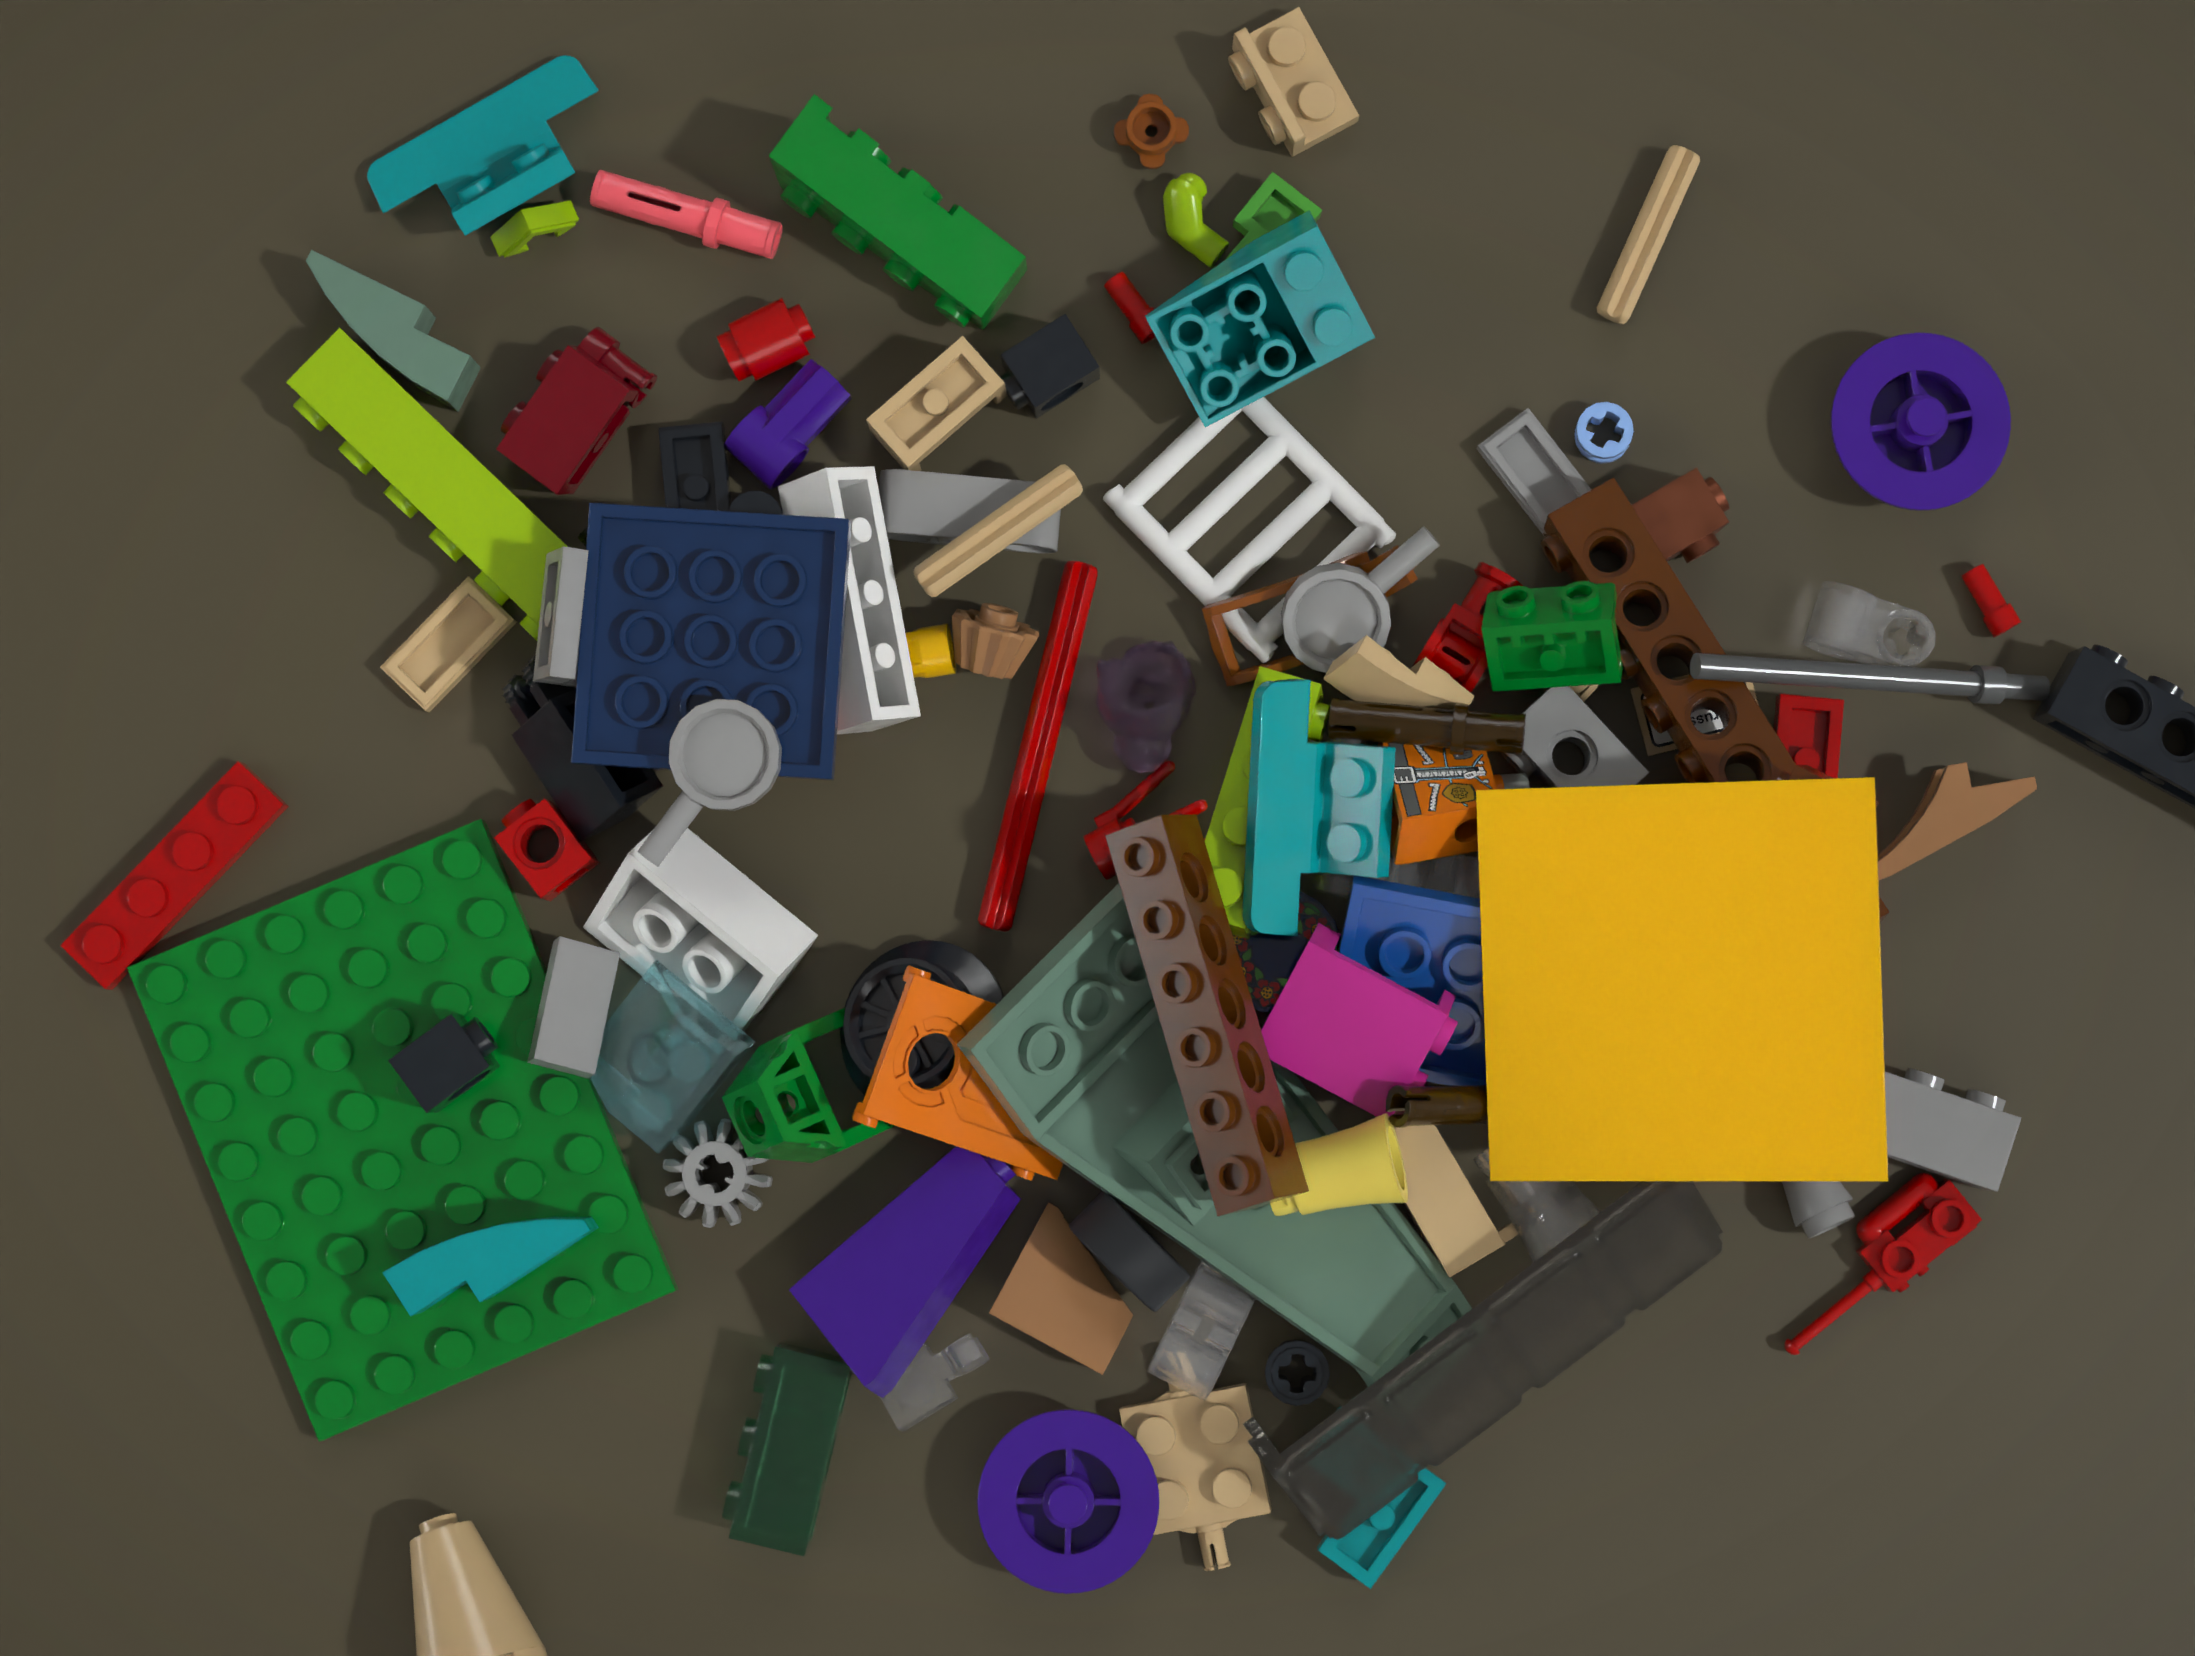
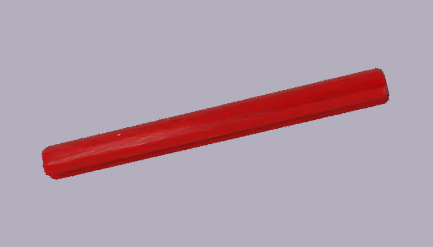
[978,561,1098,932]

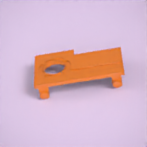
[852,966,1063,1181]

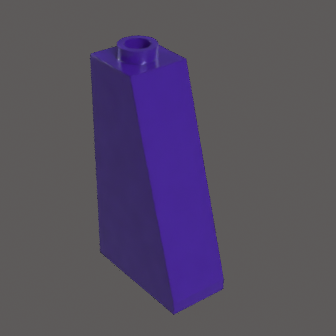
[789,1146,1021,1398]

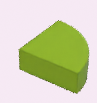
[490,200,579,258]

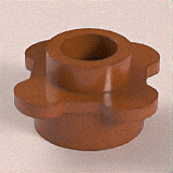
[1114,94,1189,169]

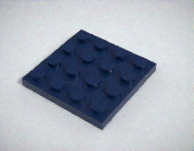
[571,503,851,781]

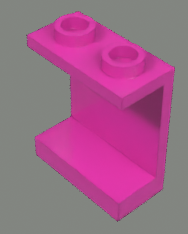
[1261,923,1458,1117]

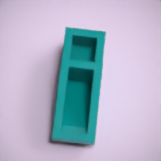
[382,1217,599,1317]

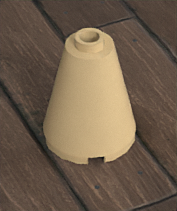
[410,1513,547,1656]

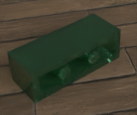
[722,1342,853,1556]

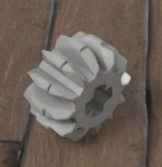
[663,1118,773,1228]

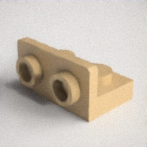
[1228,7,1359,157]

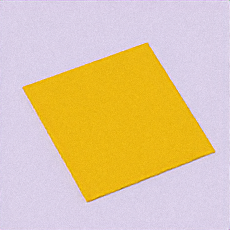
[1476,777,1888,1181]

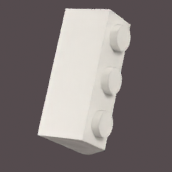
[583,828,818,1048]

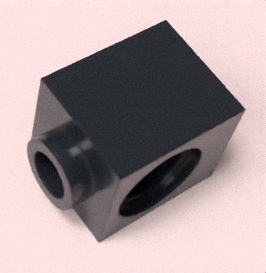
[999,314,1100,419]
[388,1014,500,1113]

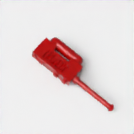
[1784,1173,1982,1355]

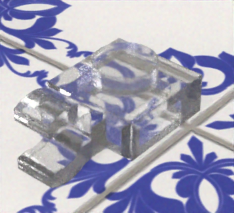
[880,1334,990,1432]

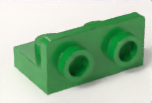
[1481,581,1623,691]

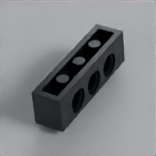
[2033,644,2195,809]

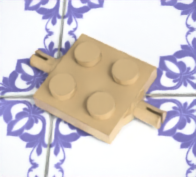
[1119,1348,1272,1571]

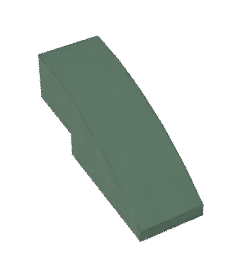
[306,250,481,412]

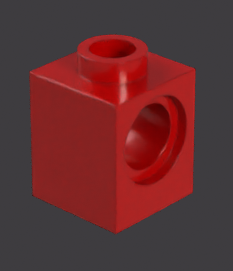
[494,798,600,901]

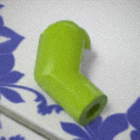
[1163,172,1229,268]

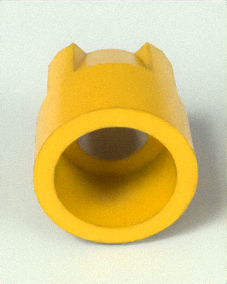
[906,623,956,678]

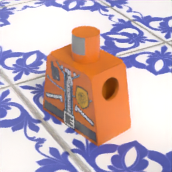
[1378,742,1530,865]

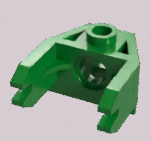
[721,1007,895,1163]

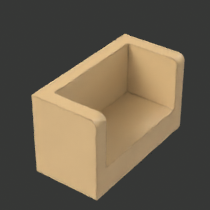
[866,336,1007,471]

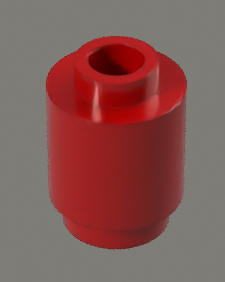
[717,297,816,382]

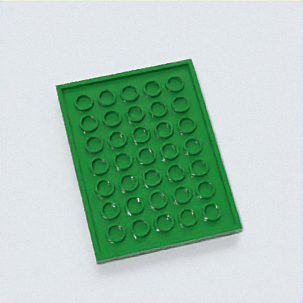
[127,819,678,1442]

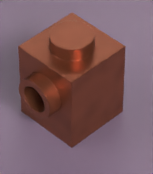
[1632,467,1729,563]

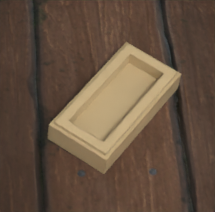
[380,576,517,712]

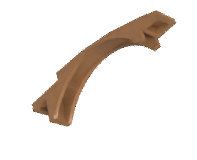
[1878,762,2037,880]

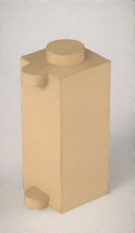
[1394,1111,1519,1277]

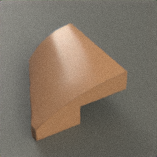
[989,1202,1133,1375]

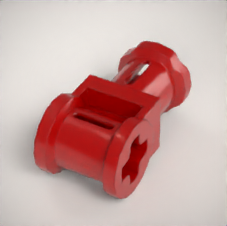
[1412,562,1523,693]

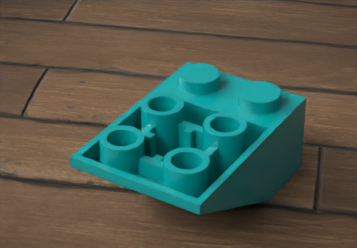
[1145,210,1375,428]

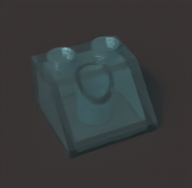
[590,960,755,1153]

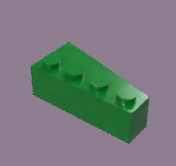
[769,94,1027,330]

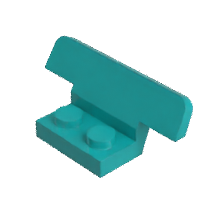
[367,55,599,236]
[1242,679,1396,936]

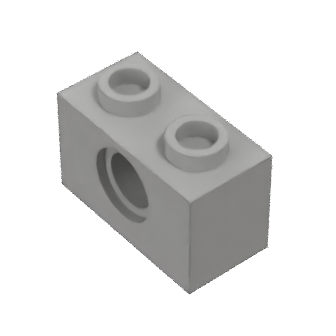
[1502,686,1649,788]

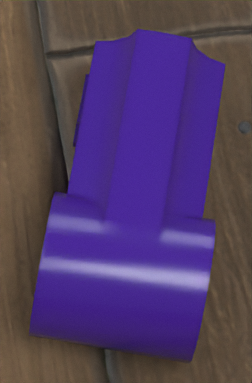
[724,359,852,490]

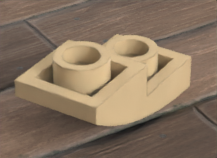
[1323,635,1474,709]

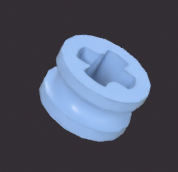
[1574,402,1634,464]

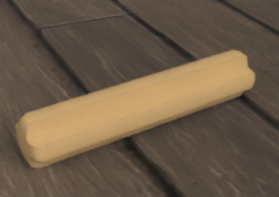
[1597,145,1700,324]
[913,464,1083,597]

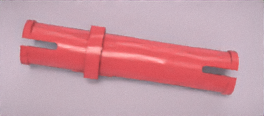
[590,169,782,259]

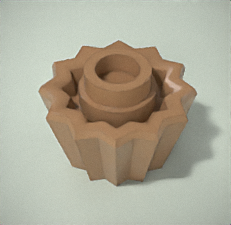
[952,603,1039,679]

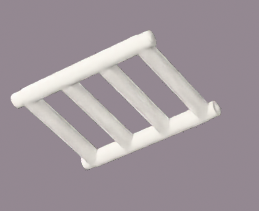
[1103,397,1396,663]

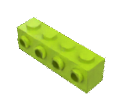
[1205,666,1331,939]

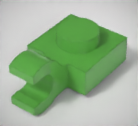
[1225,172,1322,260]

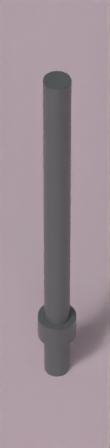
[1690,653,2050,705]

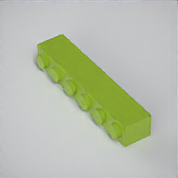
[286,328,568,641]

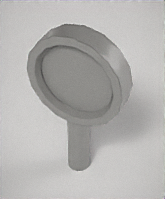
[1281,526,1440,673]
[637,699,782,867]

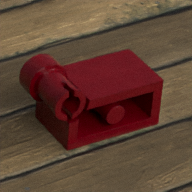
[496,327,657,495]

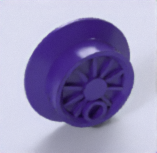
[1831,333,2011,511]
[977,1409,1160,1594]

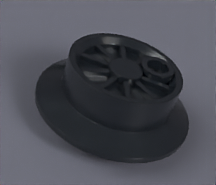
[840,940,1004,1096]

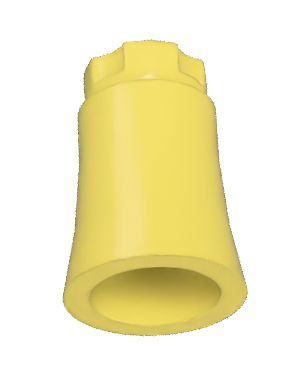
[1270,1113,1408,1216]

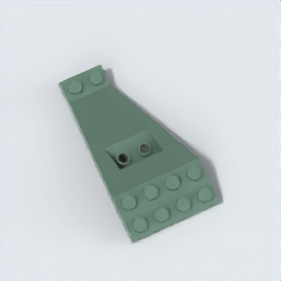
[957,883,1485,1419]

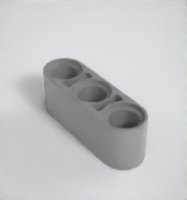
[878,469,1061,553]

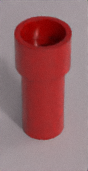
[1104,271,1156,344]
[1961,564,2022,638]

